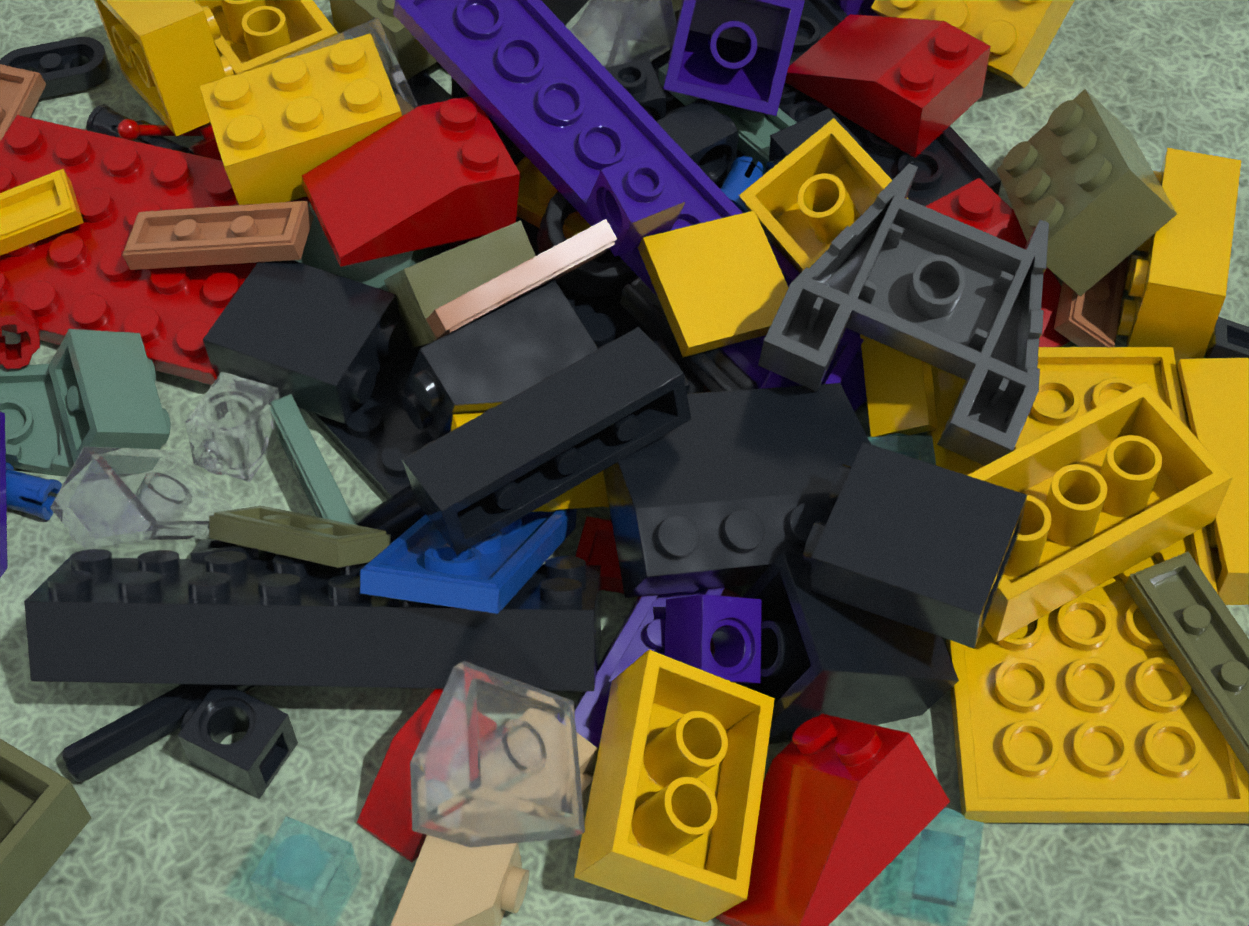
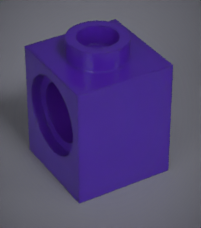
[586,148,686,257]
[665,594,762,685]

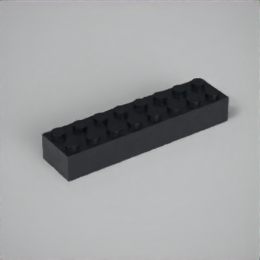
[24,549,601,691]

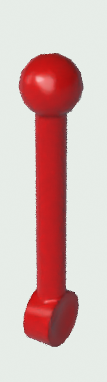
[117,119,211,141]

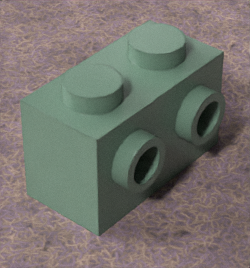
[48,329,171,470]

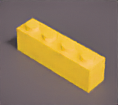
[1177,358,1249,605]

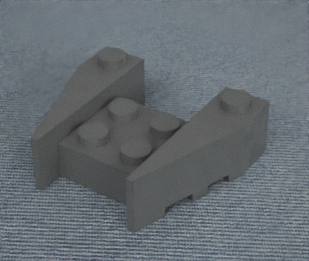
[758,163,1049,466]

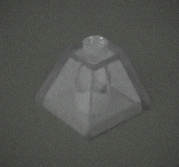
[566,0,676,68]
[50,446,234,549]
[410,661,585,848]

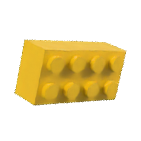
[967,382,1233,642]

